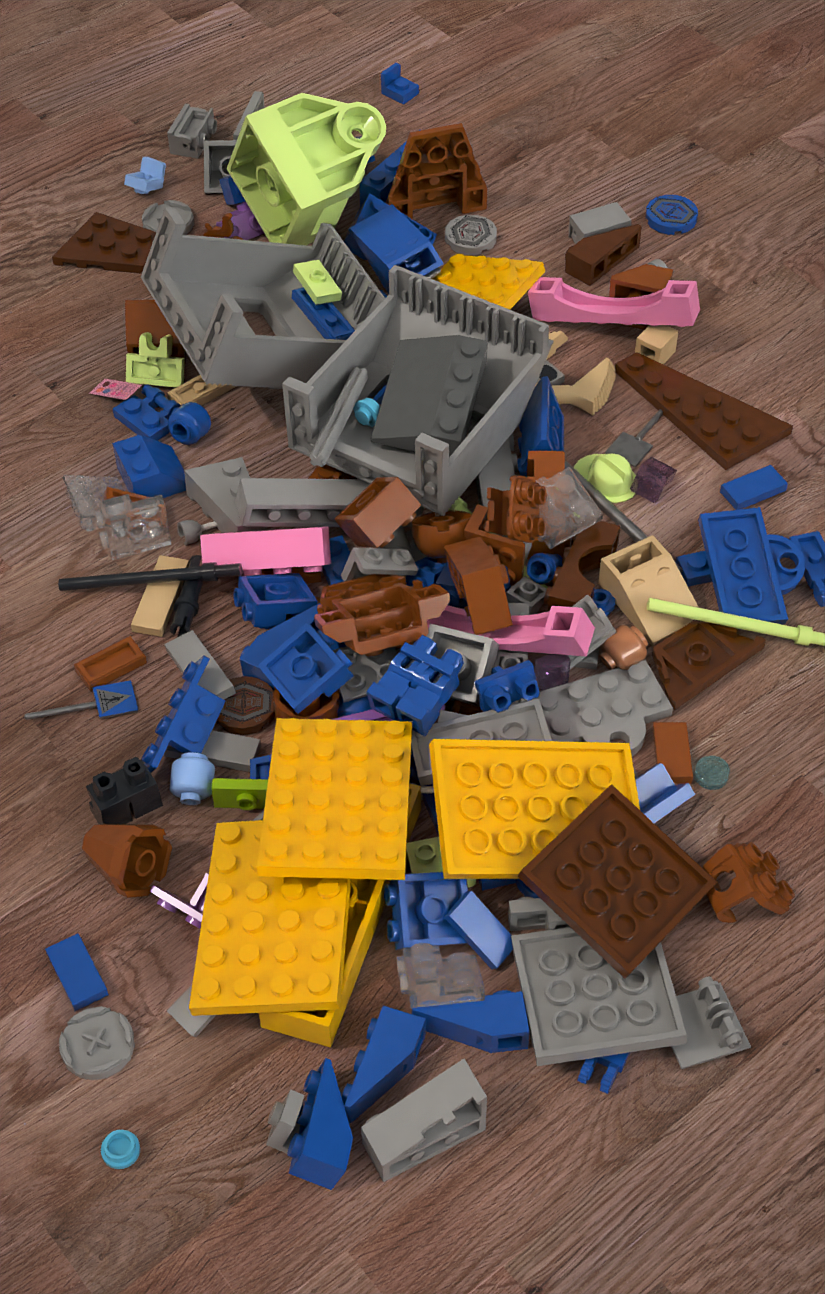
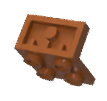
[464,504,525,586]

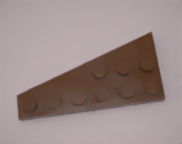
[52,212,156,274]
[615,352,793,470]

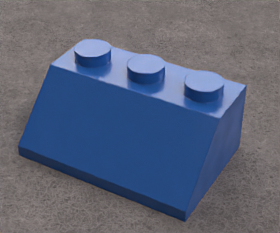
[517,376,564,477]

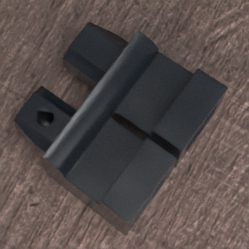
[86,757,163,824]

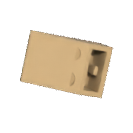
[598,535,699,646]

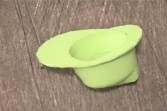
[574,453,639,503]

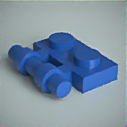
[113,384,181,441]

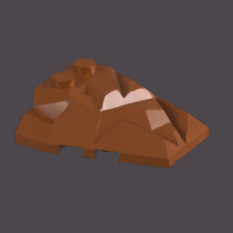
[386,123,487,219]
[314,574,450,656]

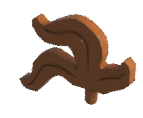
[203,213,244,240]

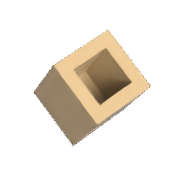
[635,325,678,364]

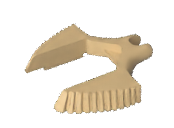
[535,331,616,415]

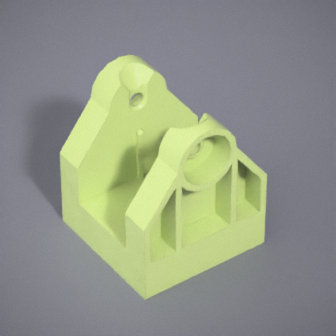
[227,93,386,245]

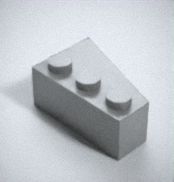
[361,1059,487,1182]

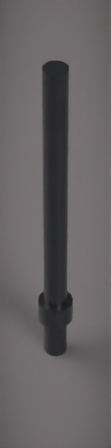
[58,562,242,591]

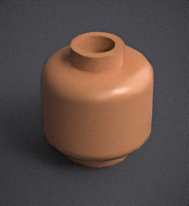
[599,625,648,670]

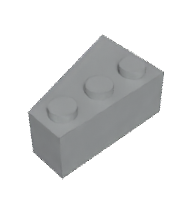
[184,457,267,533]

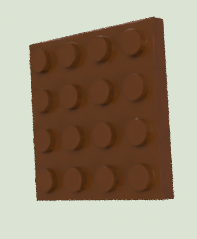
[517,784,717,979]

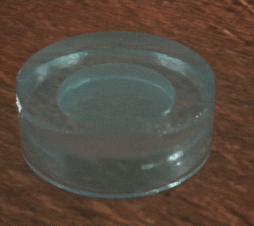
[695,756,730,790]

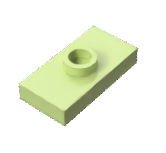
[293,260,342,305]

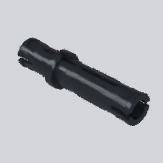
[170,555,204,637]

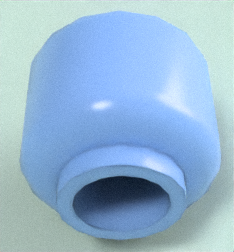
[169,752,215,805]

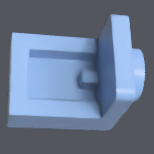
[124,156,166,194]

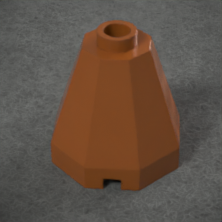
[82,824,172,898]

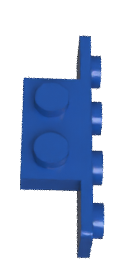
[141,655,226,773]

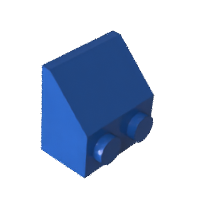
[112,434,186,499]

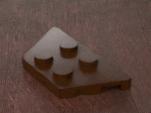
[652,620,766,710]

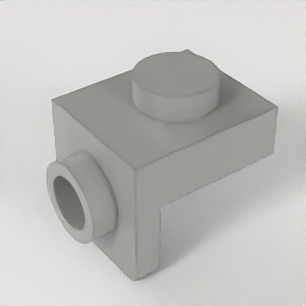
[266,1089,305,1154]

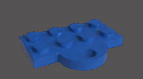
[698,507,805,630]

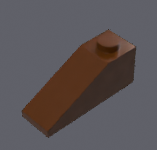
[565,224,642,286]

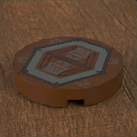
[216,676,275,735]

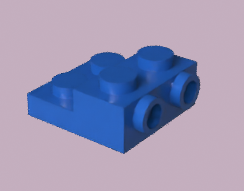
[233,573,318,629]
[257,622,354,714]
[384,872,468,950]

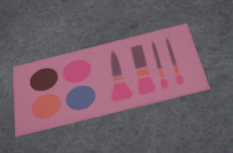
[89,379,142,400]

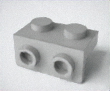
[341,547,418,581]

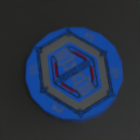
[645,195,698,235]

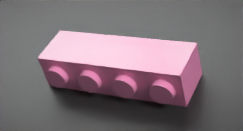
[200,526,331,576]

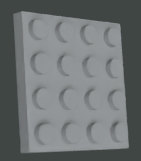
[511,927,687,1066]

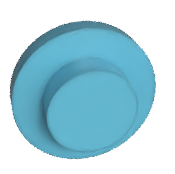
[353,398,380,427]
[101,1130,140,1169]

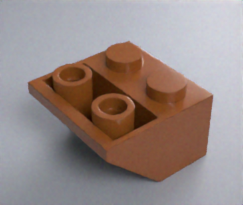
[125,300,187,364]

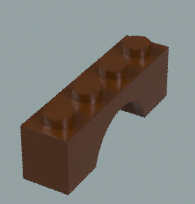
[544,517,621,611]

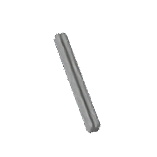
[309,367,368,467]

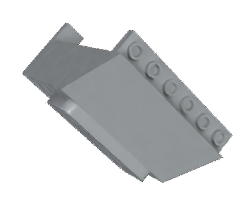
[140,207,385,389]
[282,265,554,516]

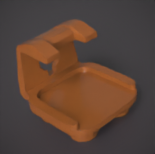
[485,475,547,543]
[702,842,795,923]

